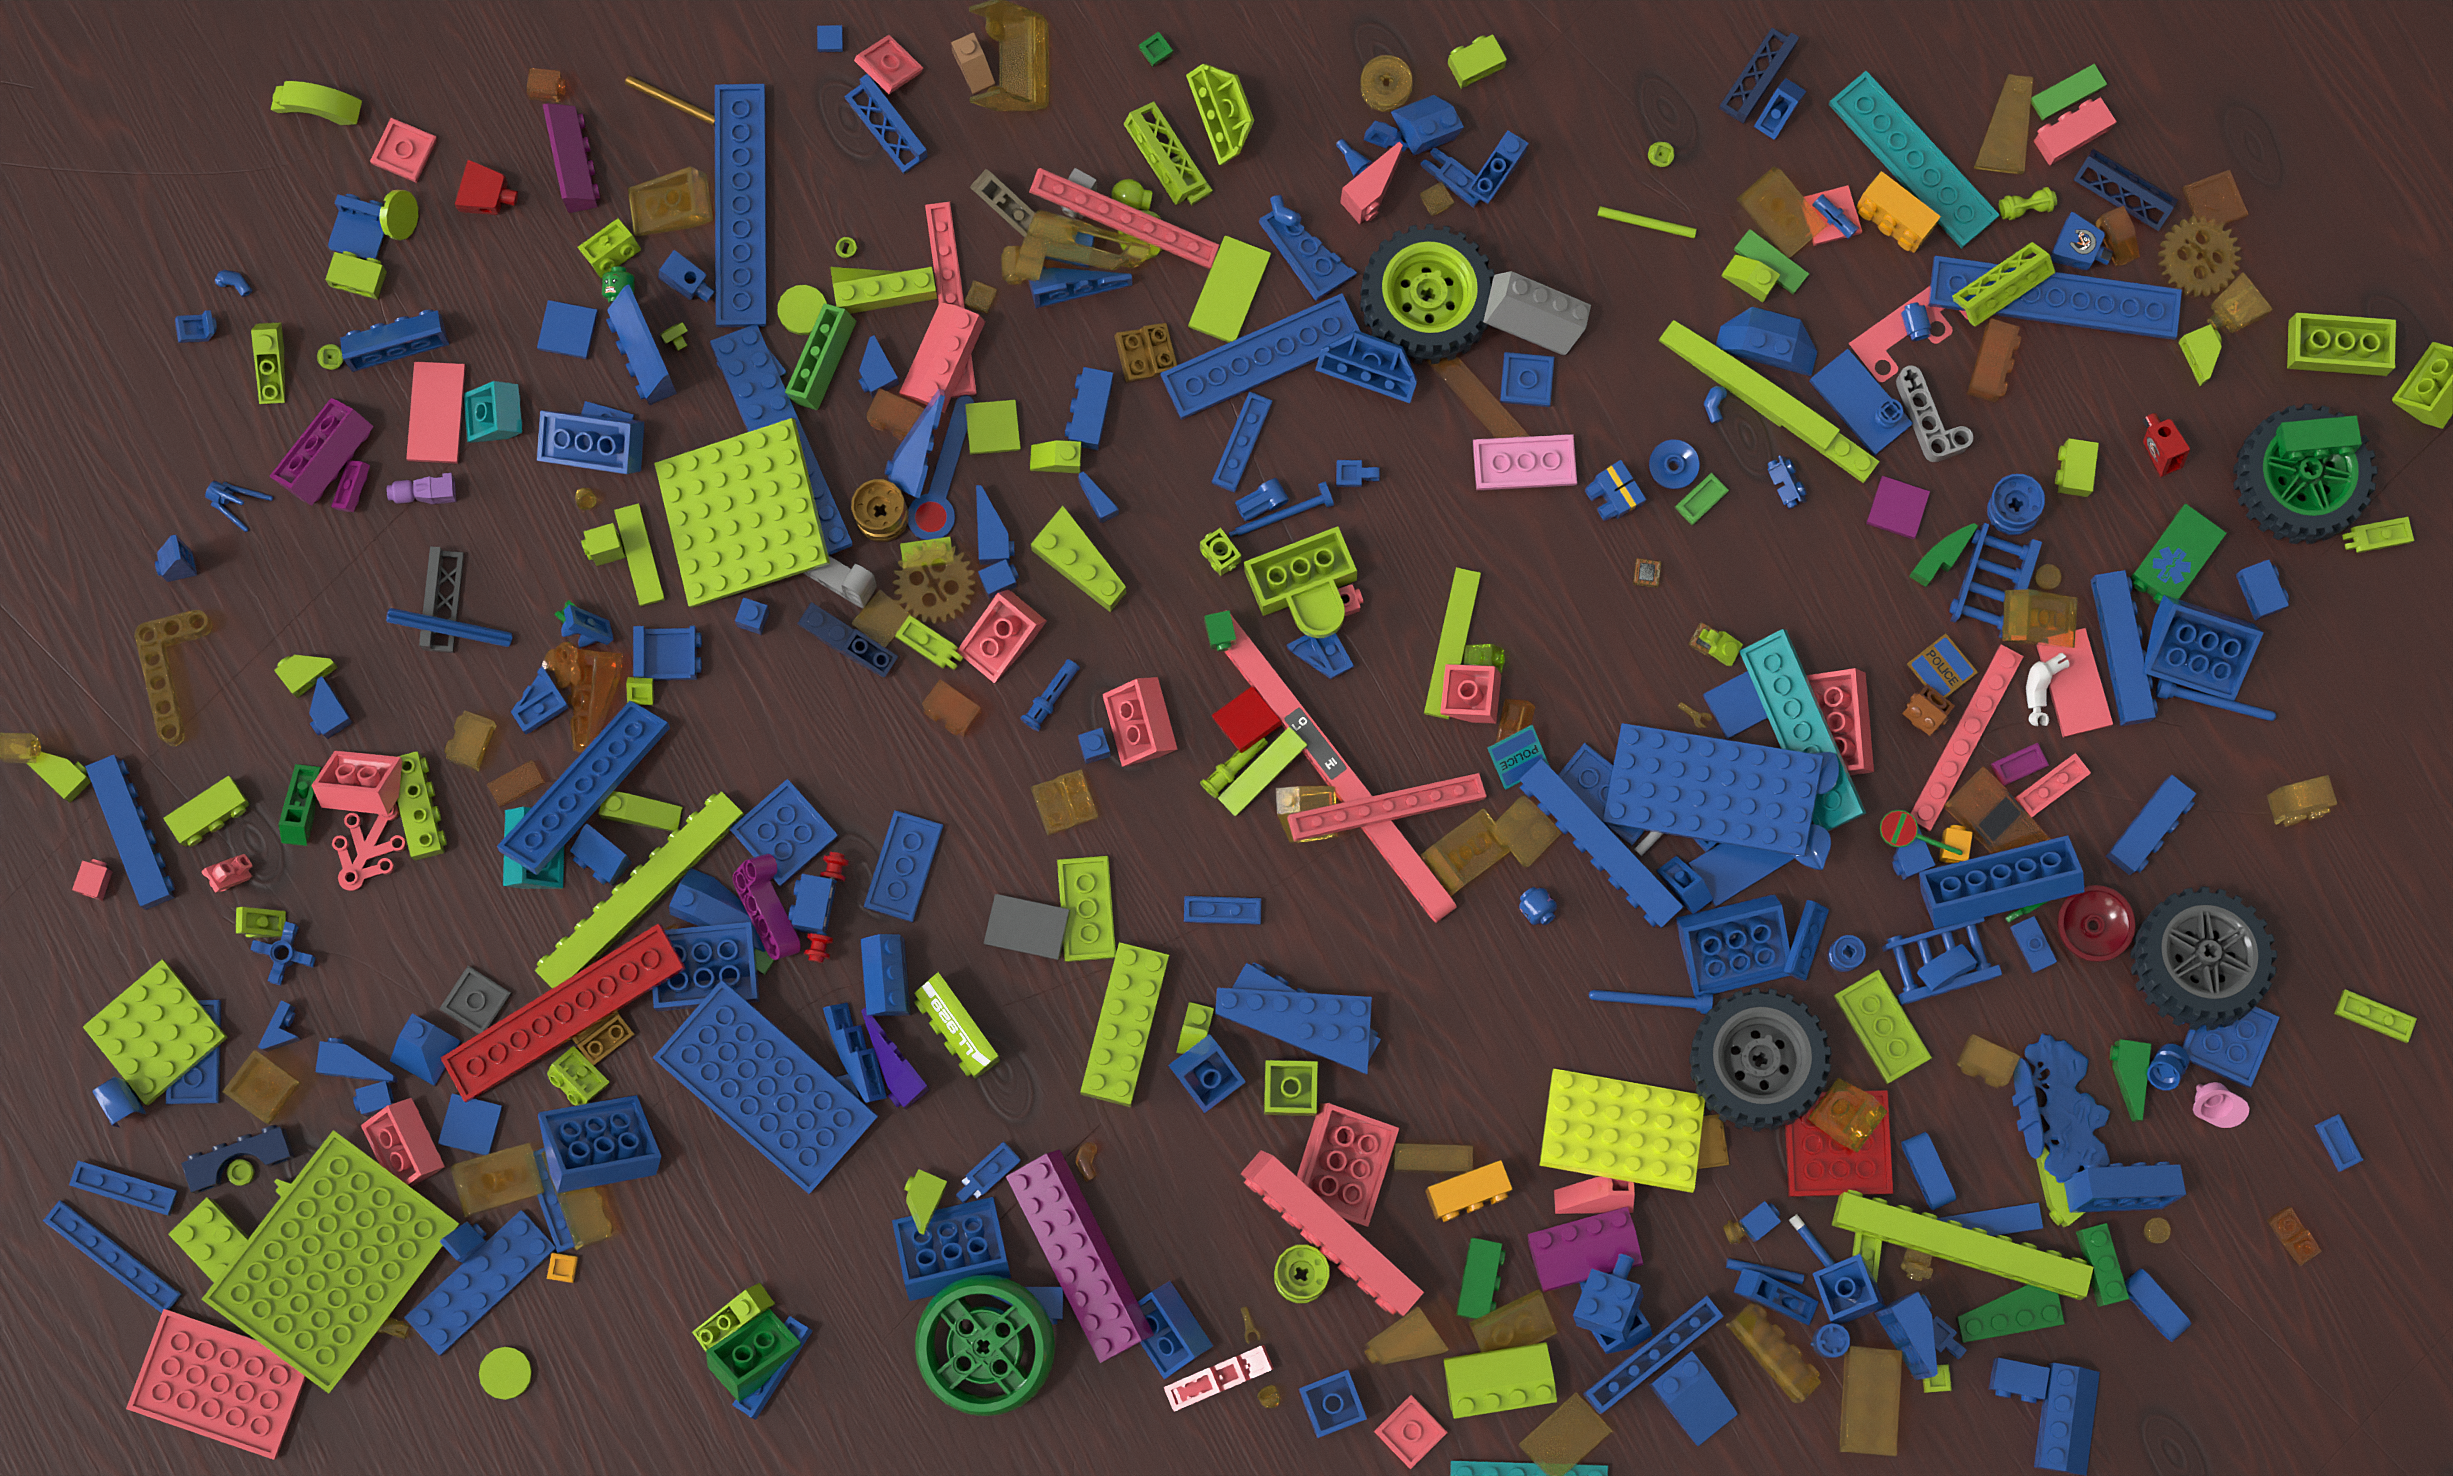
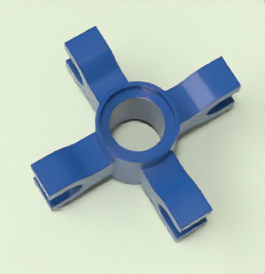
[250,922,316,986]

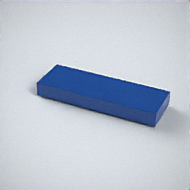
[1184,896,1261,925]
[1784,900,1829,981]

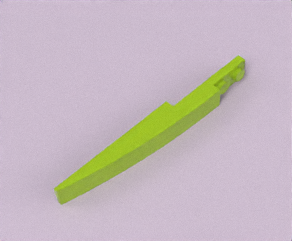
[1659,320,1879,483]

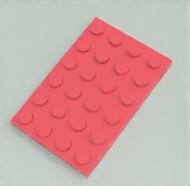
[126,1309,306,1460]

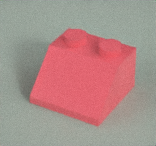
[1440,664,1501,724]

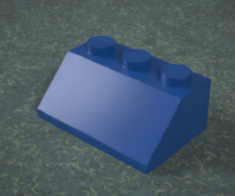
[861,934,911,1016]
[1138,1281,1213,1379]

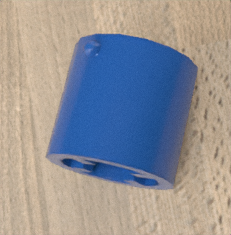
[1810,1324,1850,1358]

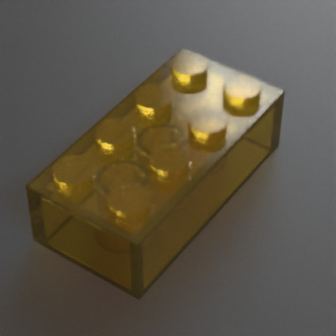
[1839,1346,1902,1457]

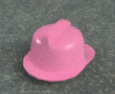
[2193,1082,2249,1128]

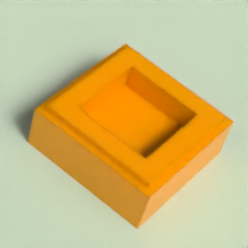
[547,1253,578,1283]

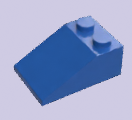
[1648,1351,1738,1447]

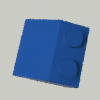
[1391,95,1464,156]
[570,823,632,886]
[1812,1254,1886,1325]

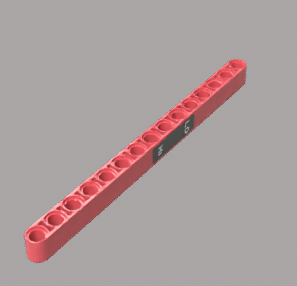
[1224,610,1457,923]

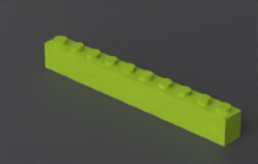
[535,791,744,989]
[1832,1190,2094,1300]

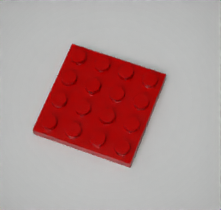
[1785,1090,1893,1197]

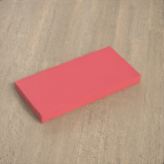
[406,362,466,464]
[2035,628,2113,738]

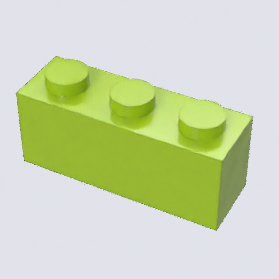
[163,776,250,847]

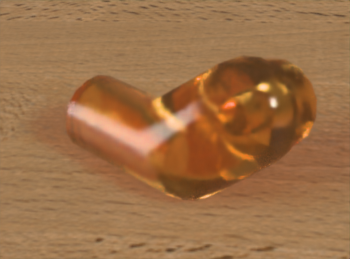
[1075,1142,1097,1182]

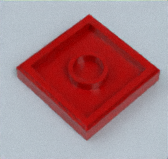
[1211,686,1282,754]

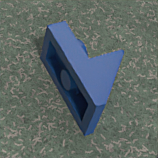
[258,1001,301,1052]

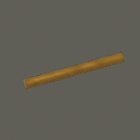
[625,75,715,126]

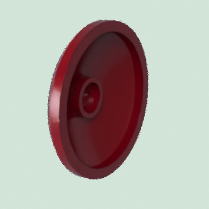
[2058,885,2135,962]

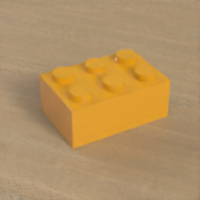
[1856,171,1941,253]
[1425,1160,1512,1222]

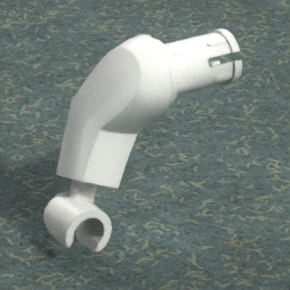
[2026,653,2070,726]

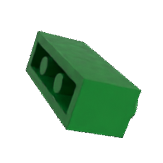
[2276,415,2362,461]
[2076,1223,2129,1307]
[1456,1238,1506,1322]

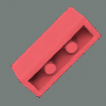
[2034,97,2117,166]

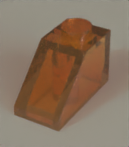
[2095,206,2140,267]

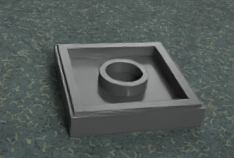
[439,966,512,1034]

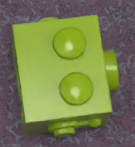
[1200,527,1241,576]

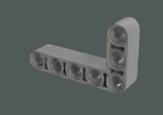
[803,556,877,608]

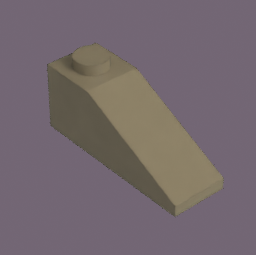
[970,169,1045,241]

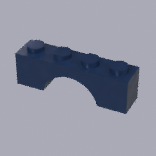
[181,1125,295,1194]

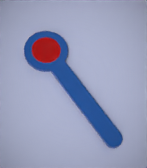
[908,395,974,540]

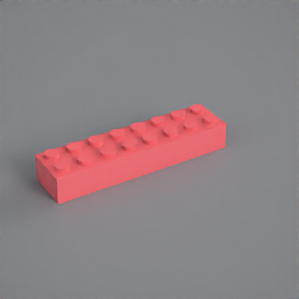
[1241,1150,1424,1316]

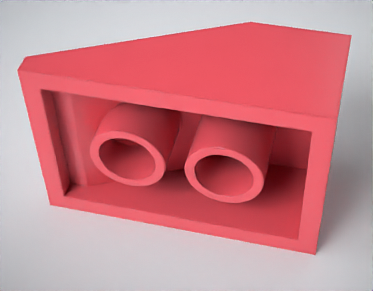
[1340,142,1403,224]
[956,589,1047,683]

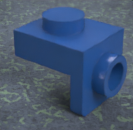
[175,310,217,343]

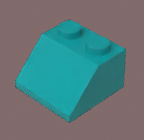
[464,381,522,443]

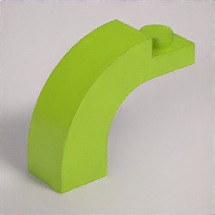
[271,81,362,125]

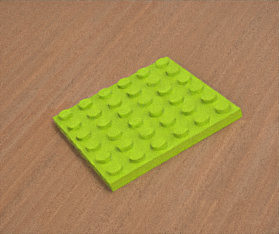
[655,418,830,608]

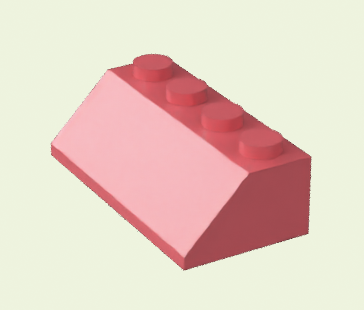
[899,302,985,413]

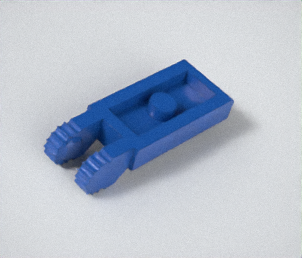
[1421,148,1481,208]

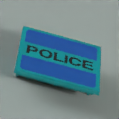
[1487,725,1550,790]

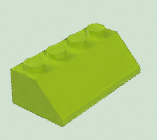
[1444,1342,1557,1419]

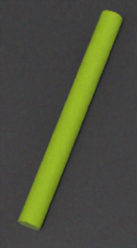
[1597,206,1697,238]

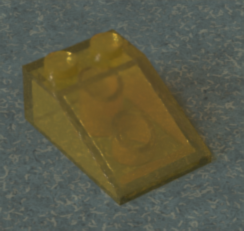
[1736,166,1826,258]
[628,167,713,236]
[2002,589,2077,648]
[1420,808,1514,896]
[450,1143,544,1218]

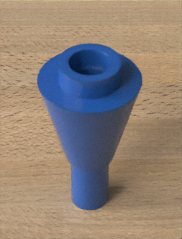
[1336,139,1373,178]

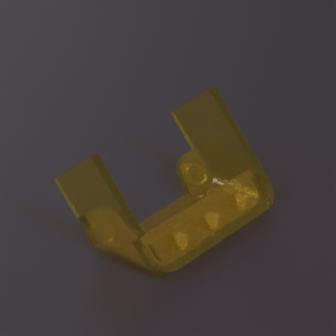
[969,0,1049,111]

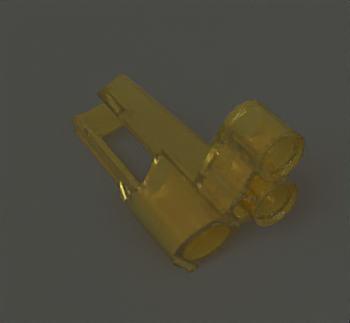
[1014,209,1151,282]

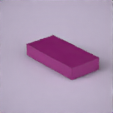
[1991,743,2049,787]

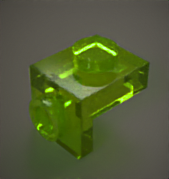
[1464,644,1505,673]

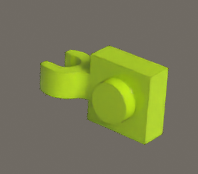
[1699,629,1743,666]

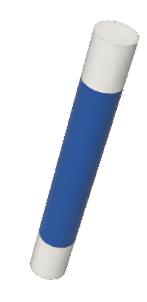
[1789,1214,1836,1267]

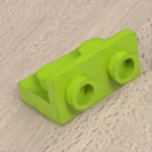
[578,218,641,278]
[547,1046,609,1106]

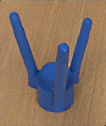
[205,480,273,532]

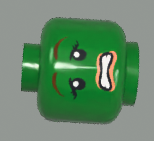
[602,267,635,304]

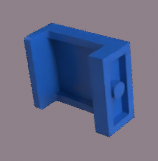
[633,625,702,681]

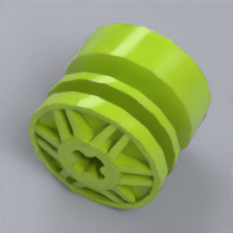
[1274,1245,1329,1303]

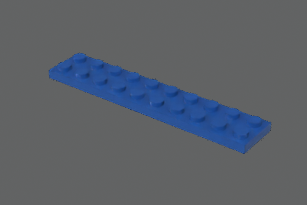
[715,84,767,327]
[1928,256,2182,340]
[710,325,852,555]

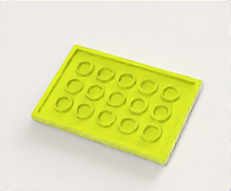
[1539,1069,1705,1193]

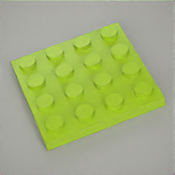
[83,959,228,1105]

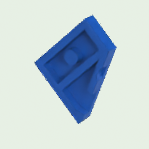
[1286,633,1354,679]
[511,666,569,735]

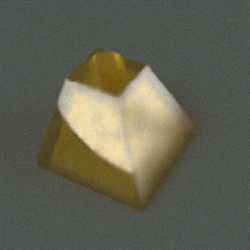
[1276,786,1338,843]

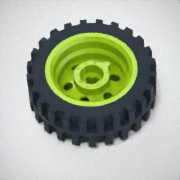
[1360,224,1495,365]

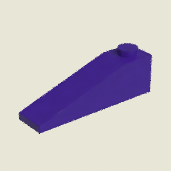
[861,1008,930,1110]

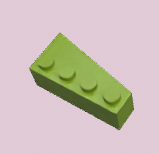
[1031,506,1126,612]

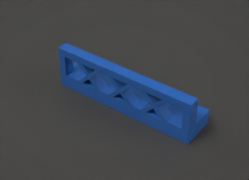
[845,74,928,174]

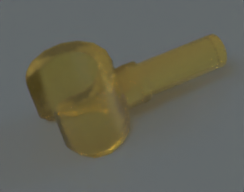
[1678,702,1712,728]
[1241,1307,1260,1344]

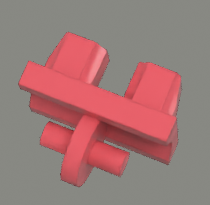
[202,854,252,893]

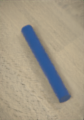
[1726,1258,1804,1284]

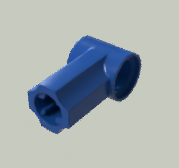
[1235,478,1289,522]

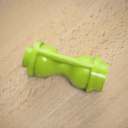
[1999,187,2057,220]

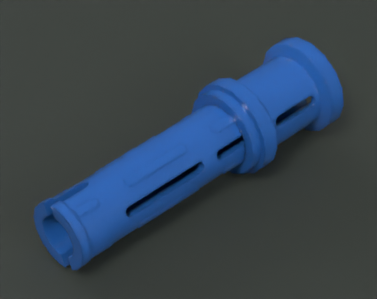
[1020,659,1080,731]

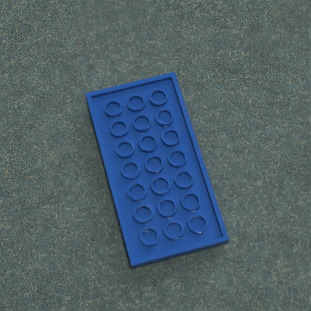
[1603,723,1824,857]
[653,979,878,1194]

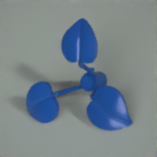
[1792,752,1839,870]

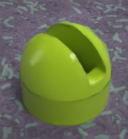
[836,237,857,258]

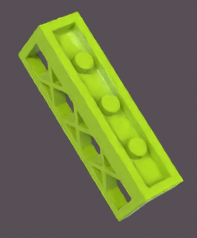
[1124,102,1206,205]
[1952,242,2055,327]

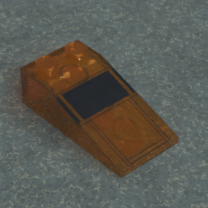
[1944,766,2051,854]

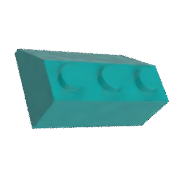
[503,807,564,889]

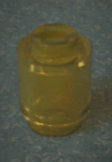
[1001,246,1027,285]

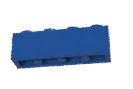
[2106,775,2196,875]

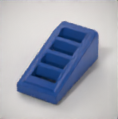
[1078,472,1119,523]

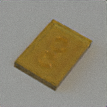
[1469,1289,1558,1353]
[1519,1393,1612,1476]

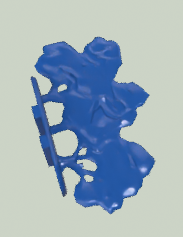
[2012,1033,2110,1183]

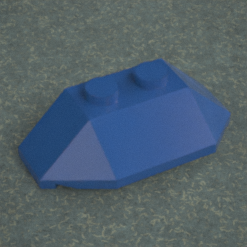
[1716,307,1817,376]
[1315,330,1418,403]

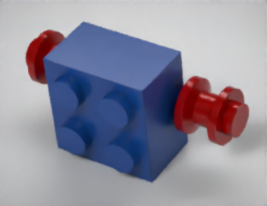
[789,852,849,963]

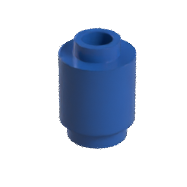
[1901,302,1932,341]

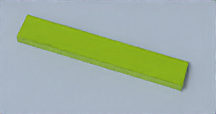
[1424,567,1481,719]

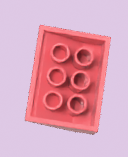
[1806,668,1874,775]
[1297,1103,1399,1227]

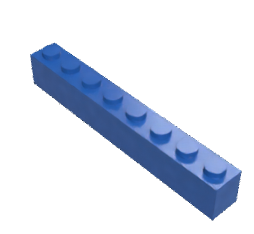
[1519,759,1683,928]

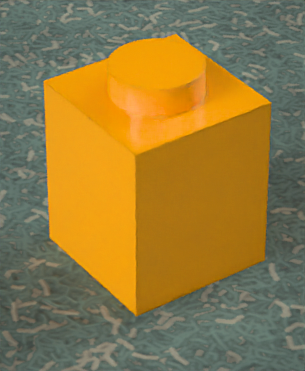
[1939,825,1973,864]

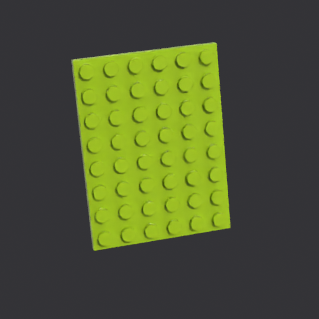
[201,1130,459,1393]

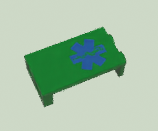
[2130,503,2226,605]

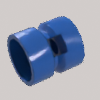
[1827,935,1866,972]
[2147,1044,2190,1090]

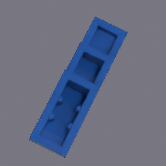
[823,1003,887,1103]

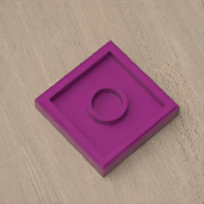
[1866,476,1930,540]

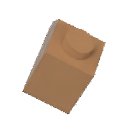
[951,32,995,95]

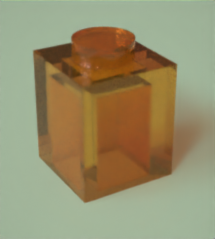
[526,68,566,102]

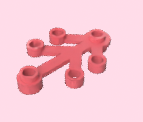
[332,803,406,891]

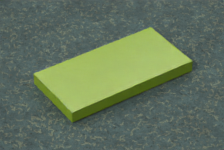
[1188,235,1271,343]
[1057,856,1116,962]
[1834,970,1932,1084]

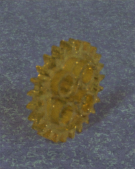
[2158,216,2241,297]
[893,541,975,623]

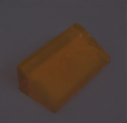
[1495,699,1535,744]

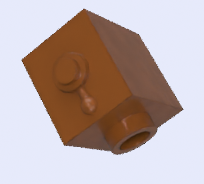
[1902,684,1955,736]

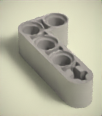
[1896,366,1973,462]

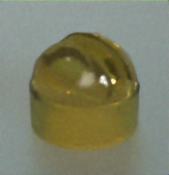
[575,487,597,510]
[1257,1385,1280,1408]

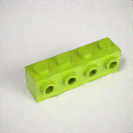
[397,751,447,861]

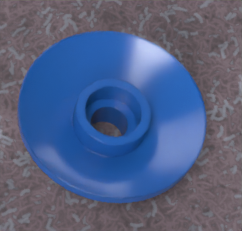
[1649,440,1699,489]

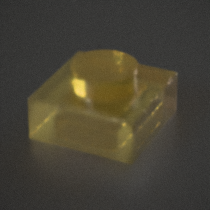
[1420,182,1454,217]

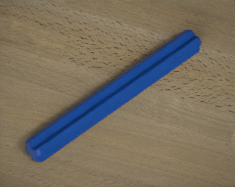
[386,608,512,647]

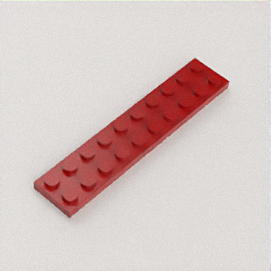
[441,923,686,1102]

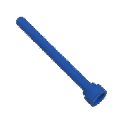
[2156,678,2276,721]
[1589,990,1713,1014]

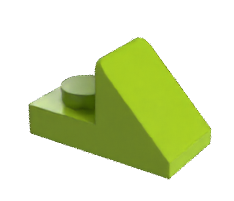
[236,907,286,938]
[1177,1002,1214,1054]

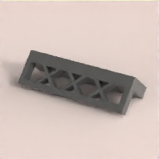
[419,546,464,653]

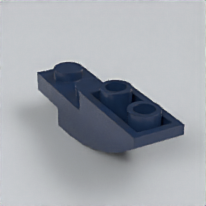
[797,602,898,678]

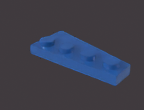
[1259,211,1357,301]

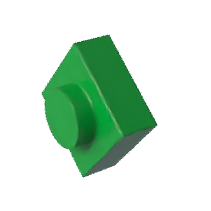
[1139,31,1173,67]

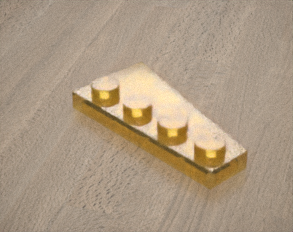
[1974,74,2033,174]

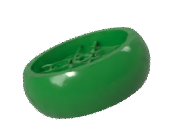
[915,1275,1055,1416]

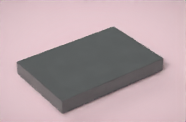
[984,894,1070,960]

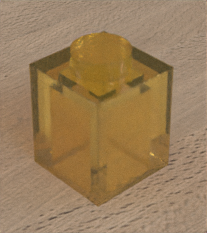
[0,733,41,763]

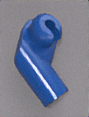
[1270,195,1301,227]
[215,270,252,297]

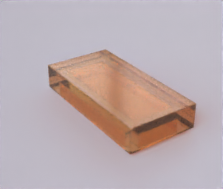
[487,760,545,807]

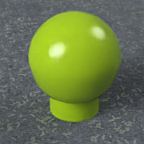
[1111,179,1152,210]

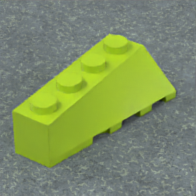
[830,267,937,314]

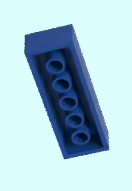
[1919,835,2085,929]

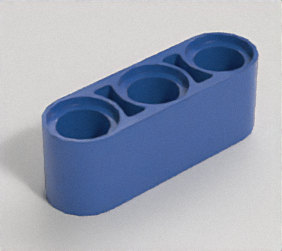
[1901,1132,1956,1210]
[2124,1268,2191,1342]

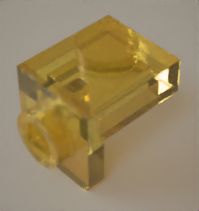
[1901,1248,1933,1282]

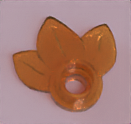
[542,642,581,690]

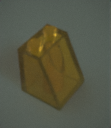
[1364,1307,1449,1366]

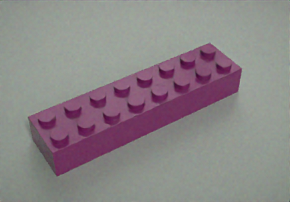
[1006,1149,1154,1363]

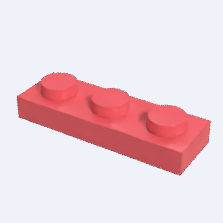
[2015,753,2091,819]

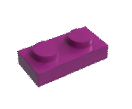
[331,460,370,512]

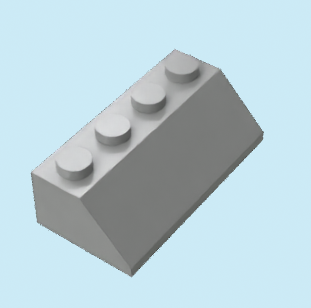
[1483,271,1591,355]

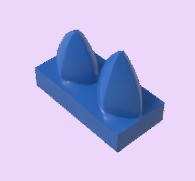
[561,604,614,648]

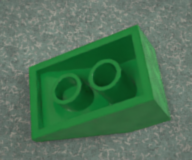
[706,1309,801,1402]

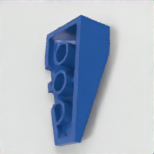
[669,868,766,953]

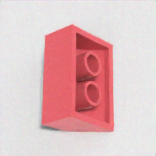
[1102,677,1178,767]
[312,751,402,815]
[361,1098,445,1187]

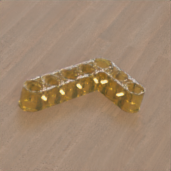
[135,610,213,746]

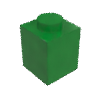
[1204,610,1236,652]

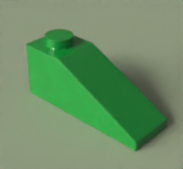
[278,764,321,846]
[2110,1039,2151,1122]

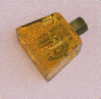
[2207,272,2272,333]

